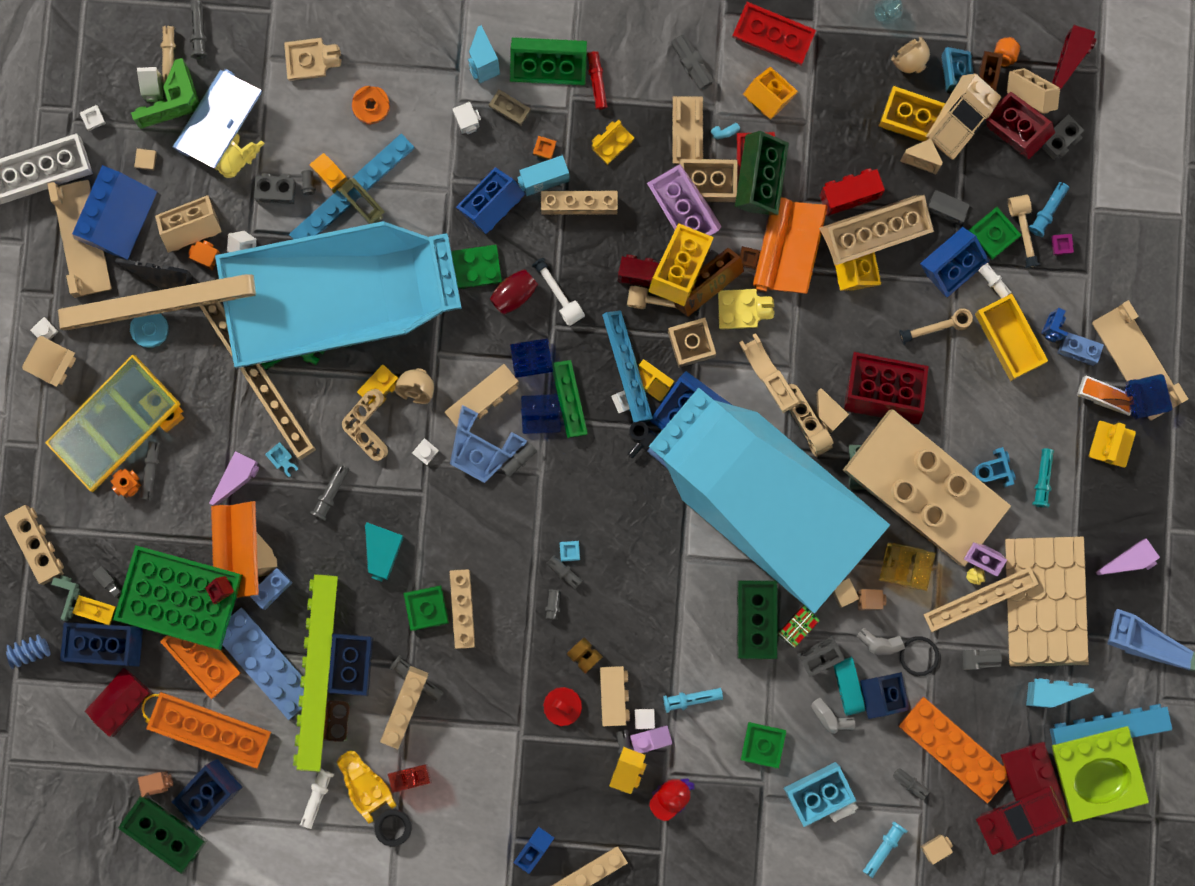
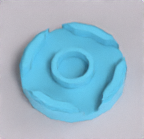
[130,313,169,348]

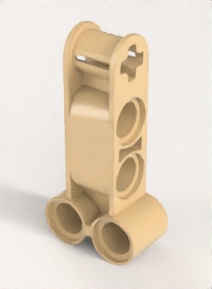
[789,384,834,457]

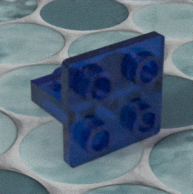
[521,394,561,434]

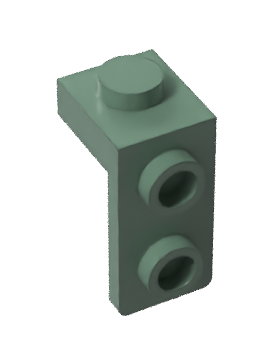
[51,575,81,622]

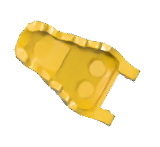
[337,750,397,824]

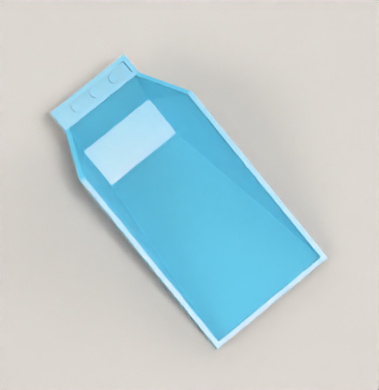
[215,221,462,368]
[648,388,890,614]

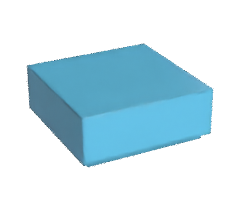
[560,541,580,562]

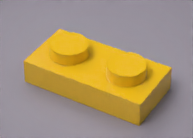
[72,595,117,625]

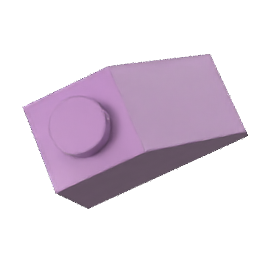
[964,542,1007,577]
[630,725,672,753]

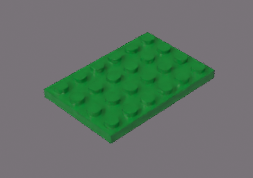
[113,545,243,650]

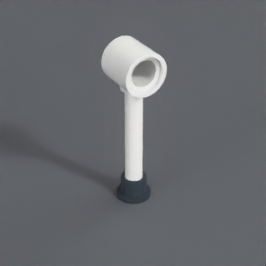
[532,258,585,326]

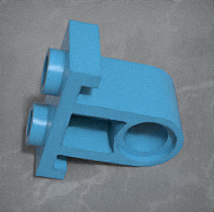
[972,447,1016,488]

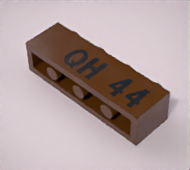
[674,248,744,317]

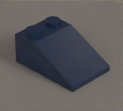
[172,759,243,830]

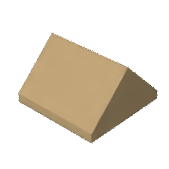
[900,138,943,174]

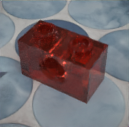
[388,764,432,793]

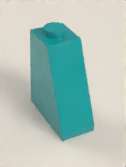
[365,522,404,582]

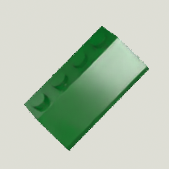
[510,37,587,85]

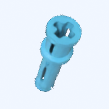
[663,687,723,713]
[863,821,908,878]

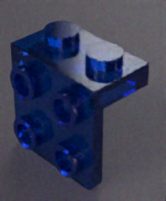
[1124,374,1172,420]

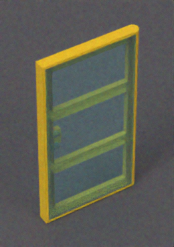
[45,355,181,493]

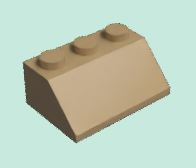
[155,195,222,253]

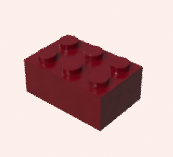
[985,91,1055,159]

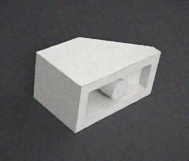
[137,67,163,102]

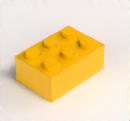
[879,86,945,142]

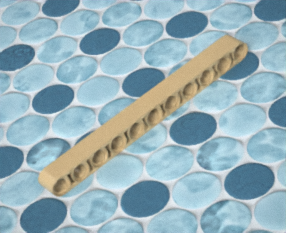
[58,274,256,330]

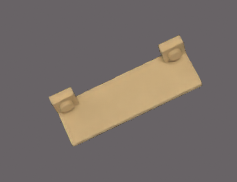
[47,180,112,298]
[1092,300,1188,420]

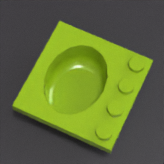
[1051,726,1149,822]

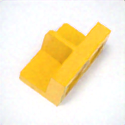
[638,359,675,401]

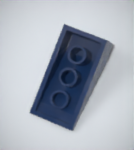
[60,622,143,667]

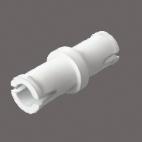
[978,263,1012,299]

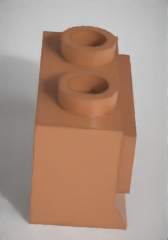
[138,771,173,797]

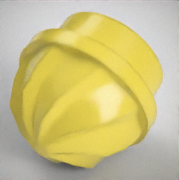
[966,566,986,585]

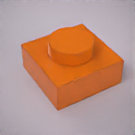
[533,136,557,160]

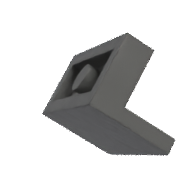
[928,190,969,226]

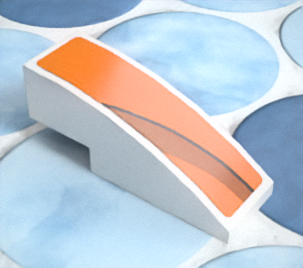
[1077,376,1136,416]

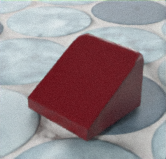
[205,576,234,604]

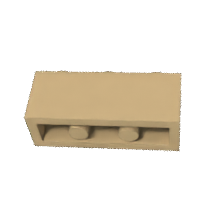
[1007,68,1060,114]
[600,666,630,726]

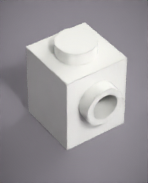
[453,102,481,134]

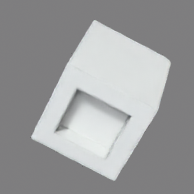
[227,231,256,252]

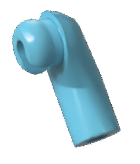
[711,123,740,140]

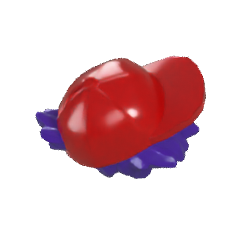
[649,778,695,821]

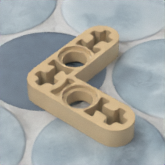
[342,389,388,461]

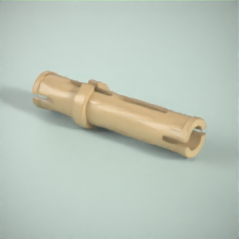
[161,26,176,84]

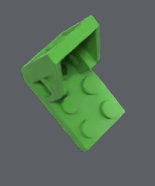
[131,58,199,129]

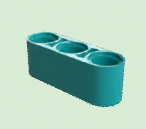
[833,657,865,716]

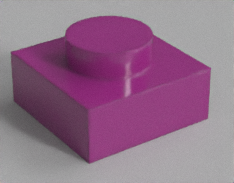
[1052,234,1074,255]

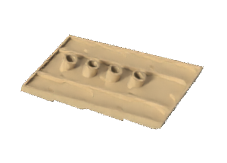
[1005,537,1089,666]

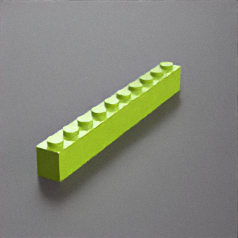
[293,574,338,772]

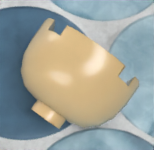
[891,37,930,73]
[395,368,434,404]

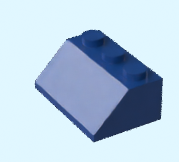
[456,167,525,234]
[920,227,989,297]

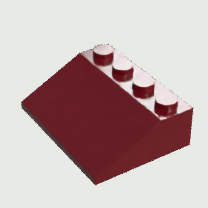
[844,352,929,425]

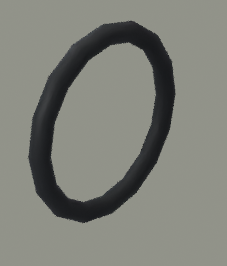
[900,636,939,676]

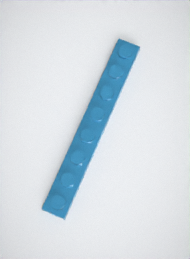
[289,133,415,239]

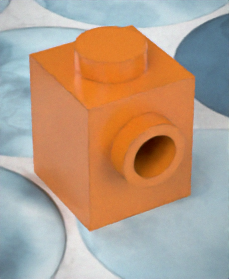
[189,240,221,270]

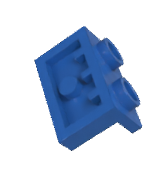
[1041,308,1068,342]

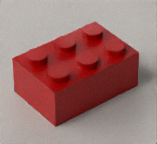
[820,168,885,216]

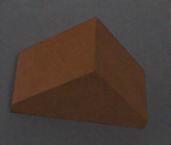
[978,51,1003,92]

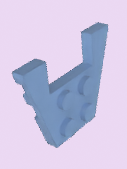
[450,405,527,483]

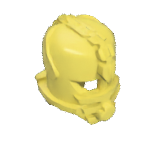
[215,134,265,178]

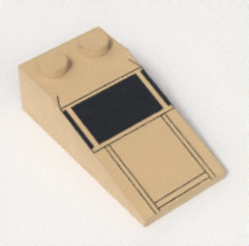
[926,74,1001,160]

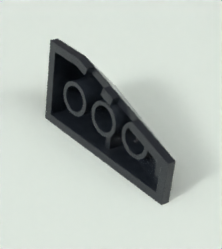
[115,258,194,290]

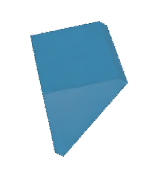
[941,47,974,92]

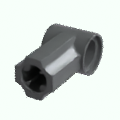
[962,650,1002,670]

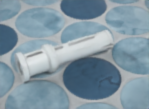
[300,769,334,829]

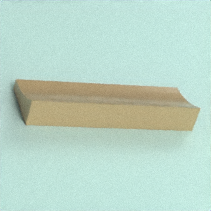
[819,195,934,265]

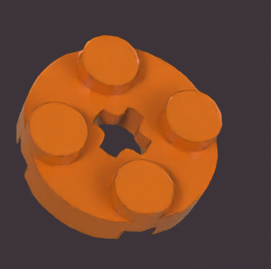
[352,86,390,125]

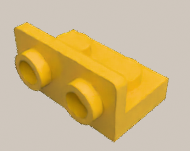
[592,120,635,165]
[357,364,399,407]

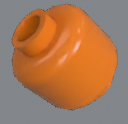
[994,37,1021,66]

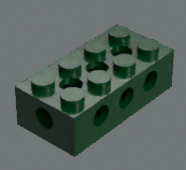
[737,580,777,659]
[118,796,208,874]

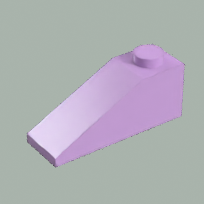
[209,451,259,506]
[1095,538,1160,575]

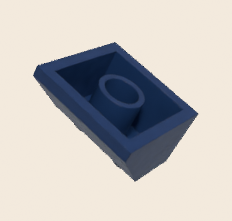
[860,672,910,719]

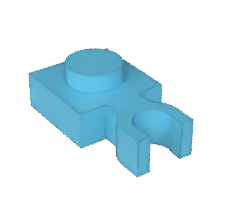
[265,442,299,477]

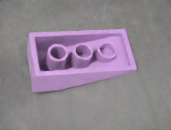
[647,164,722,236]

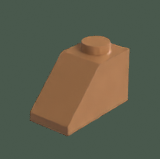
[857,589,886,611]

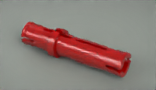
[587,51,608,110]

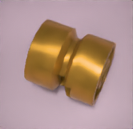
[567,637,603,674]

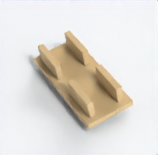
[672,97,703,164]

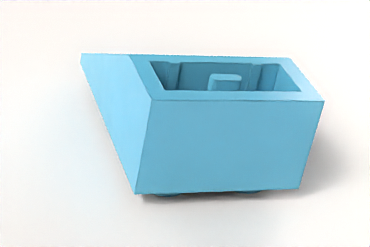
[1026,678,1094,708]

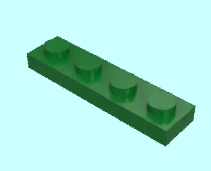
[551,360,588,438]

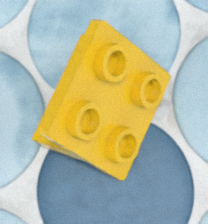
[1089,421,1136,468]

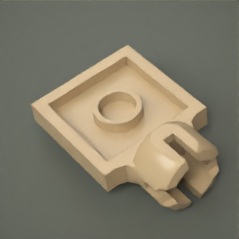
[284,38,342,81]

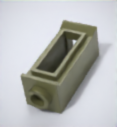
[338,177,385,224]

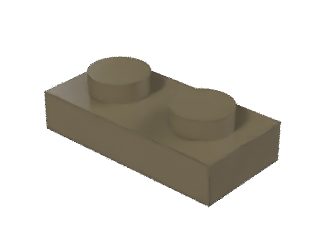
[489,89,531,126]

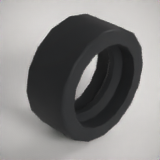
[374,809,412,847]

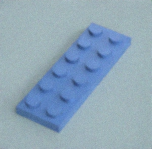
[222,607,304,720]

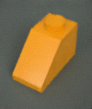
[309,153,347,193]

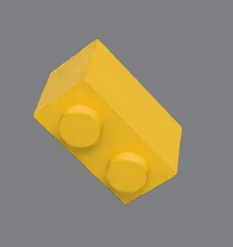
[609,747,647,794]

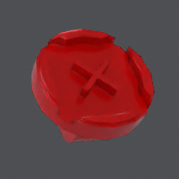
[543,687,582,726]

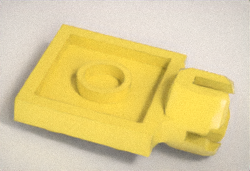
[718,289,774,329]

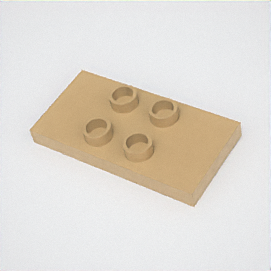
[843,409,1011,567]

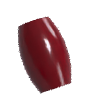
[490,269,538,315]

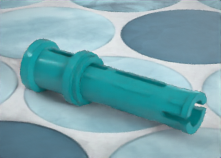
[1032,448,1054,508]

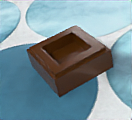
[740,246,760,270]

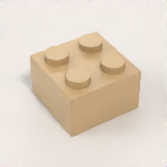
[668,318,716,368]

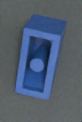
[513,827,554,874]

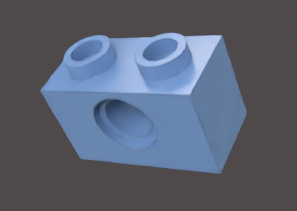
[1057,332,1104,366]
[250,568,293,610]

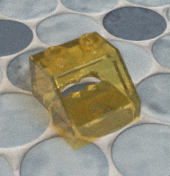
[879,543,936,591]

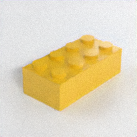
[975,294,1048,381]

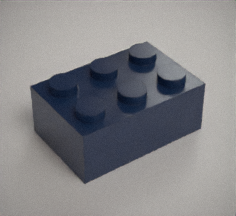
[327,634,373,696]

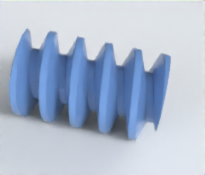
[6,634,50,669]

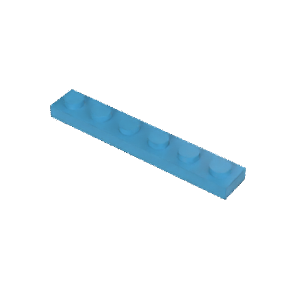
[602,311,653,422]

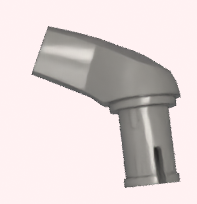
[857,628,905,655]
[811,698,855,734]

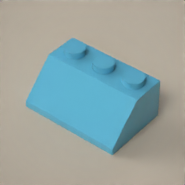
[468,25,500,83]
[784,762,856,827]

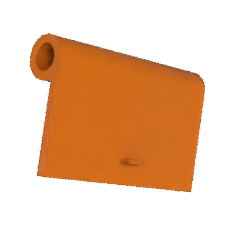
[753,197,828,294]
[211,501,259,598]

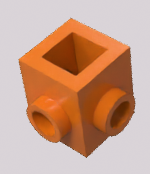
[111,469,142,498]

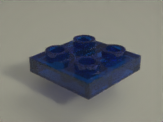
[510,338,553,378]

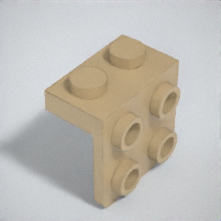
[22,336,76,387]

